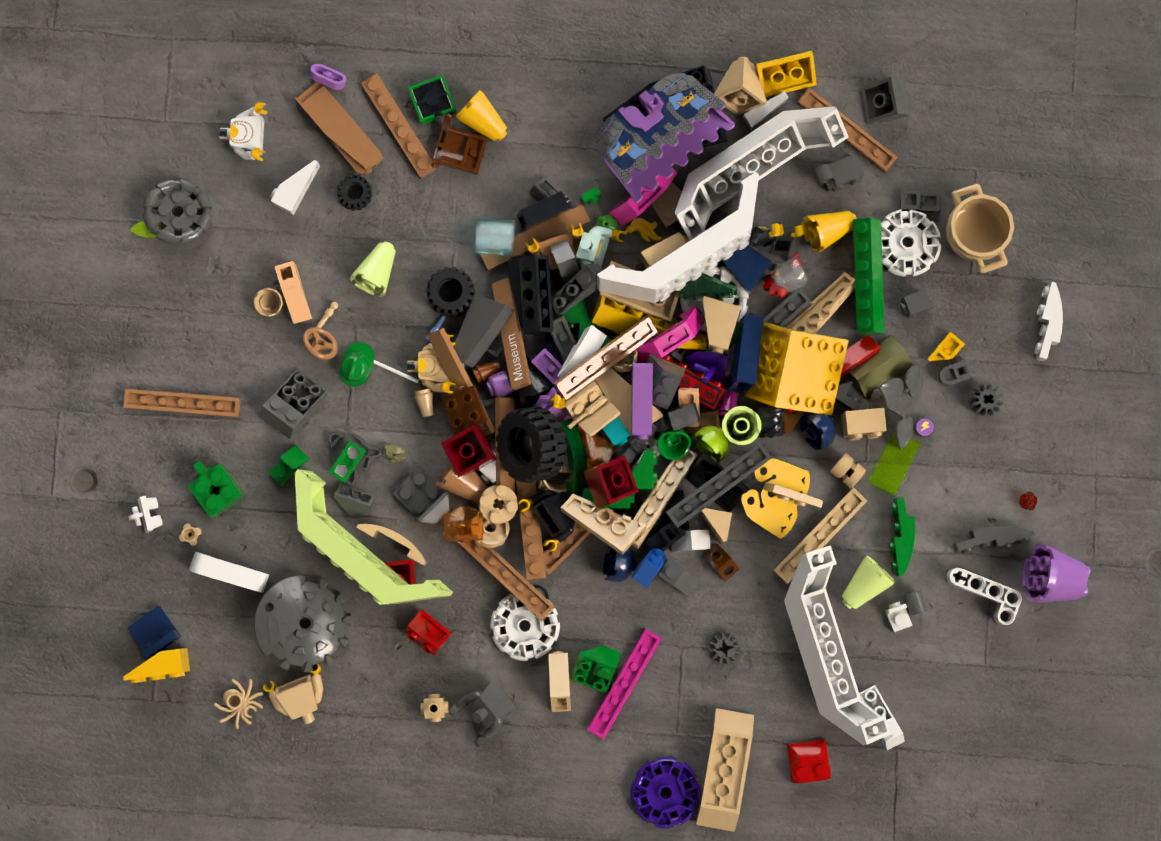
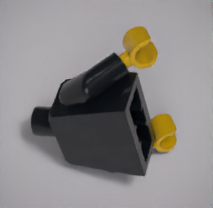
[749,223,806,255]
[518,490,575,551]

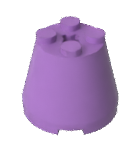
[1022,544,1091,603]

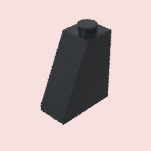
[516,191,571,232]

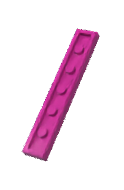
[587,629,662,740]

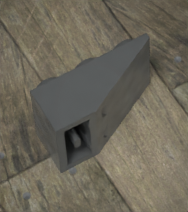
[259,368,328,439]

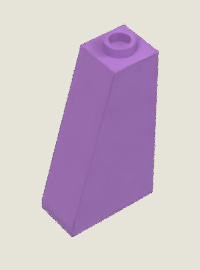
[632,363,653,439]

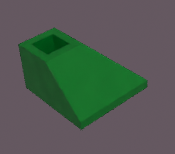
[570,646,622,693]

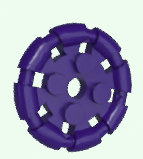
[630,757,701,828]

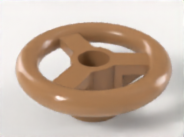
[303,327,338,360]

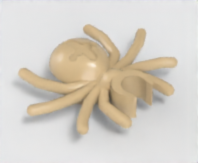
[214,679,263,729]

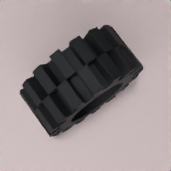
[337,174,372,211]

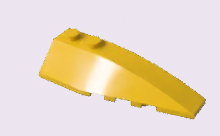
[592,295,707,350]

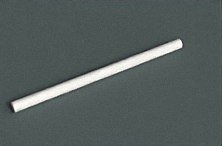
[373,360,419,383]

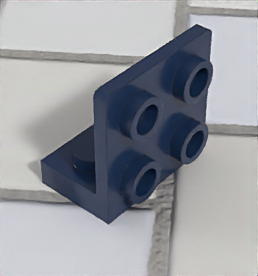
[128,606,182,660]

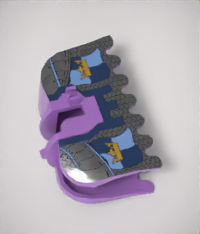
[595,73,735,203]

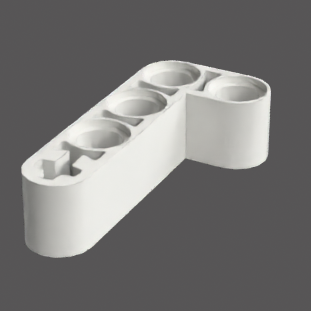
[189,552,269,593]
[946,568,1022,625]

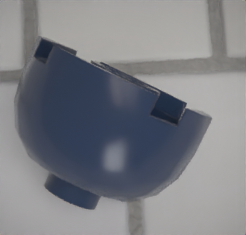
[799,412,836,451]
[603,546,637,582]

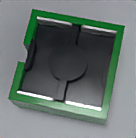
[407,74,457,125]

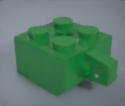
[188,461,245,518]

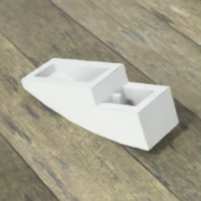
[557,325,607,379]

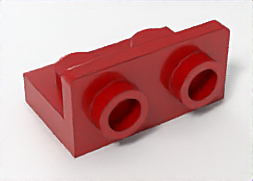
[404,609,452,656]

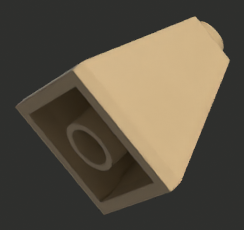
[714,57,767,116]

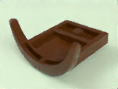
[431,114,488,175]

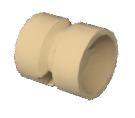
[830,453,867,489]

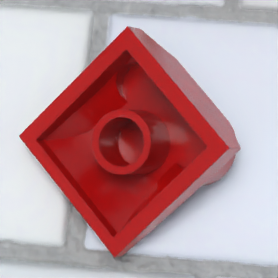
[787,739,831,783]

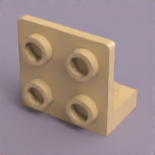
[565,380,620,437]

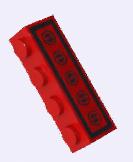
[662,355,725,411]

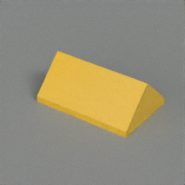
[755,51,817,97]

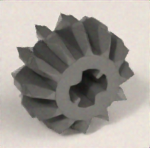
[970,384,1004,416]

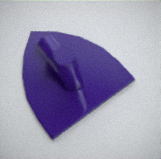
[685,351,729,387]

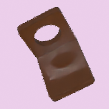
[704,544,739,581]

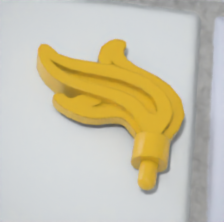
[624,218,662,242]

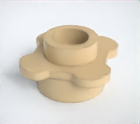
[179,524,202,546]

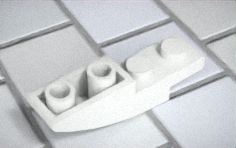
[1034,282,1063,361]

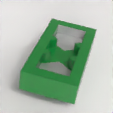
[328,441,367,483]

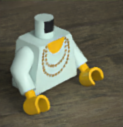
[576,226,625,270]

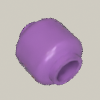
[486,371,513,398]

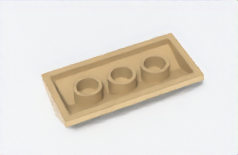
[599,261,681,323]

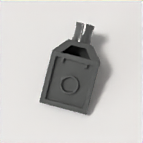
[393,466,459,534]

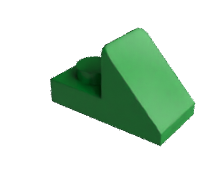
[268,445,310,486]

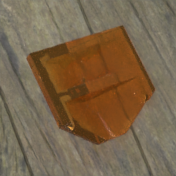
[444,506,483,543]

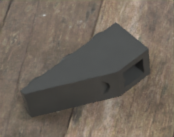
[551,264,603,316]

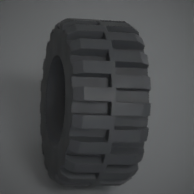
[496,406,567,483]

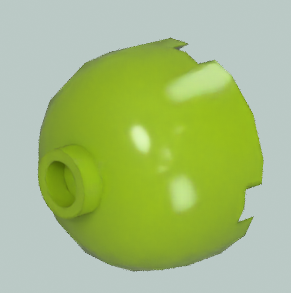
[692,425,730,463]

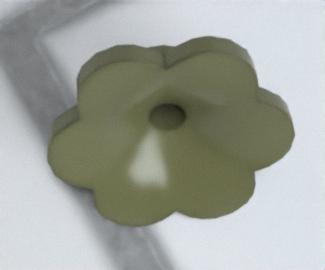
[384,443,407,463]

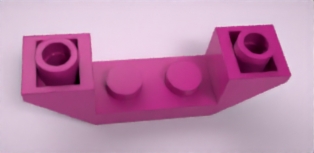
[609,168,677,226]
[636,306,704,362]

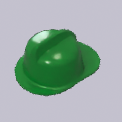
[339,342,375,387]

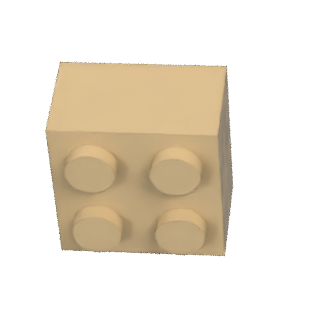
[841,408,887,441]

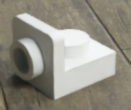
[885,601,912,632]

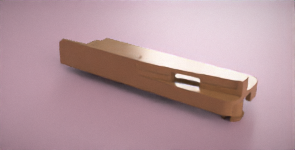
[294,82,383,176]

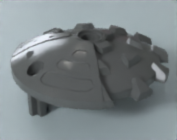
[254,576,352,672]

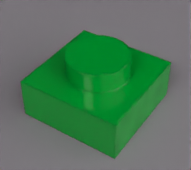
[580,186,601,206]

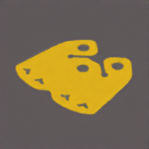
[741,458,810,539]

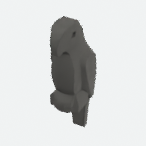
[616,423,658,469]

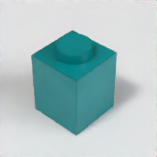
[601,417,630,447]

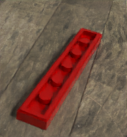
[784,335,881,414]

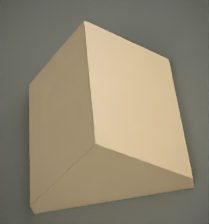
[699,508,732,544]

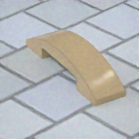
[356,524,427,566]

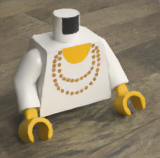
[219,102,267,162]

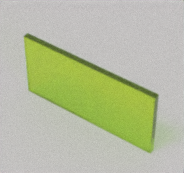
[869,430,921,495]

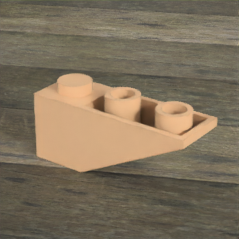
[275,261,312,324]

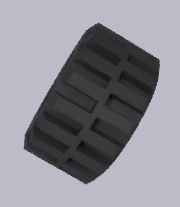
[426,267,475,317]

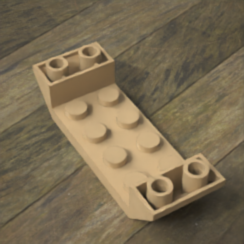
[696,708,754,832]

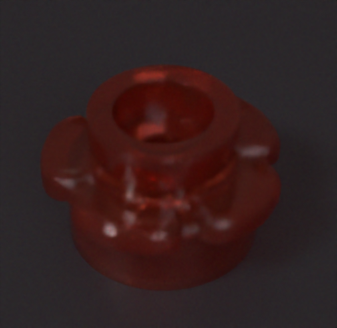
[1019,491,1037,510]

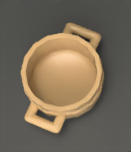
[946,184,1014,274]

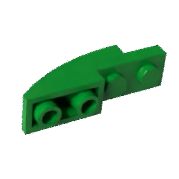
[889,497,915,577]

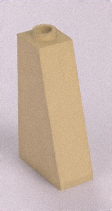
[594,367,663,437]

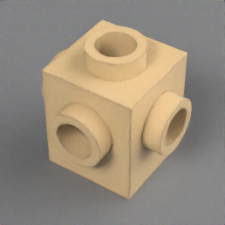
[421,694,449,722]

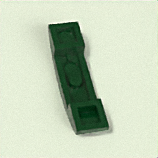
[560,418,587,498]

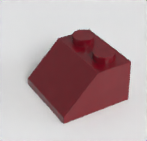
[441,424,497,478]
[583,455,639,508]

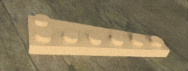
[784,272,855,334]

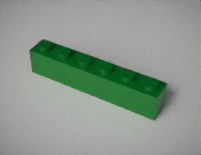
[853,217,885,335]

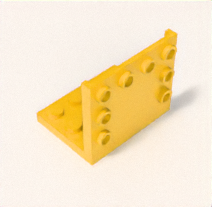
[744,322,848,415]

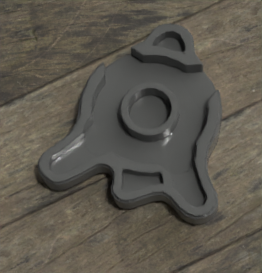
[328,432,383,486]

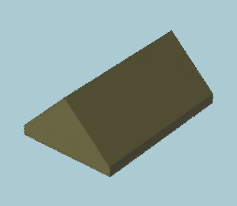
[848,335,912,398]

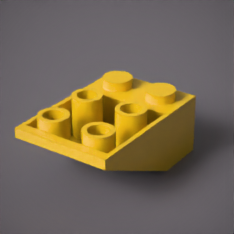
[123,648,190,684]

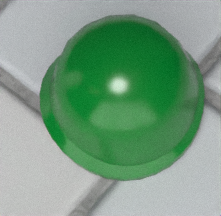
[657,428,691,460]

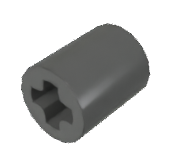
[904,591,927,616]

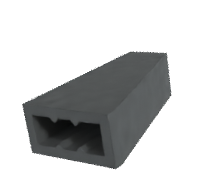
[453,294,514,369]

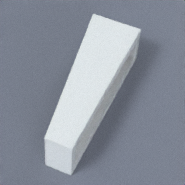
[743,91,789,130]

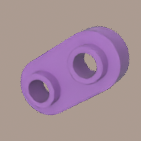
[309,64,346,90]

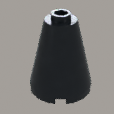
[517,356,554,408]

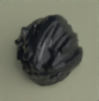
[754,403,785,438]

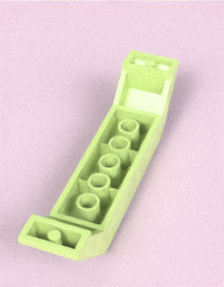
[295,469,453,605]

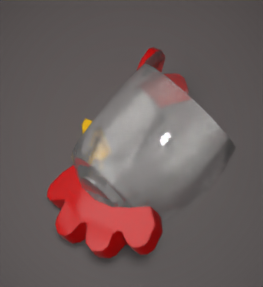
[763,253,808,298]

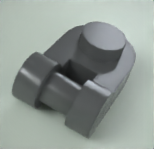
[939,359,975,386]

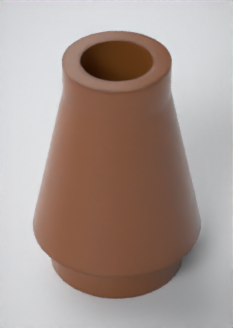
[471,361,501,384]

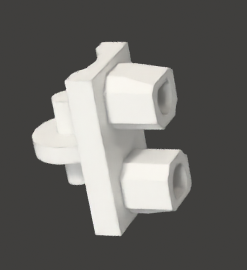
[128,496,162,533]

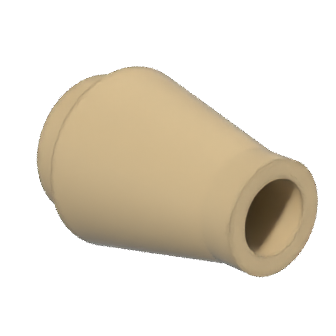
[414,388,434,417]

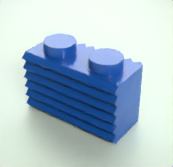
[631,547,667,587]

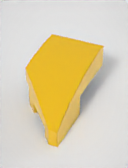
[928,332,965,361]

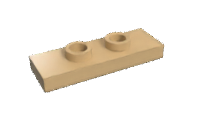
[764,483,823,508]

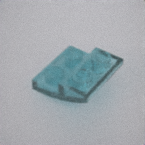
[474,219,515,255]

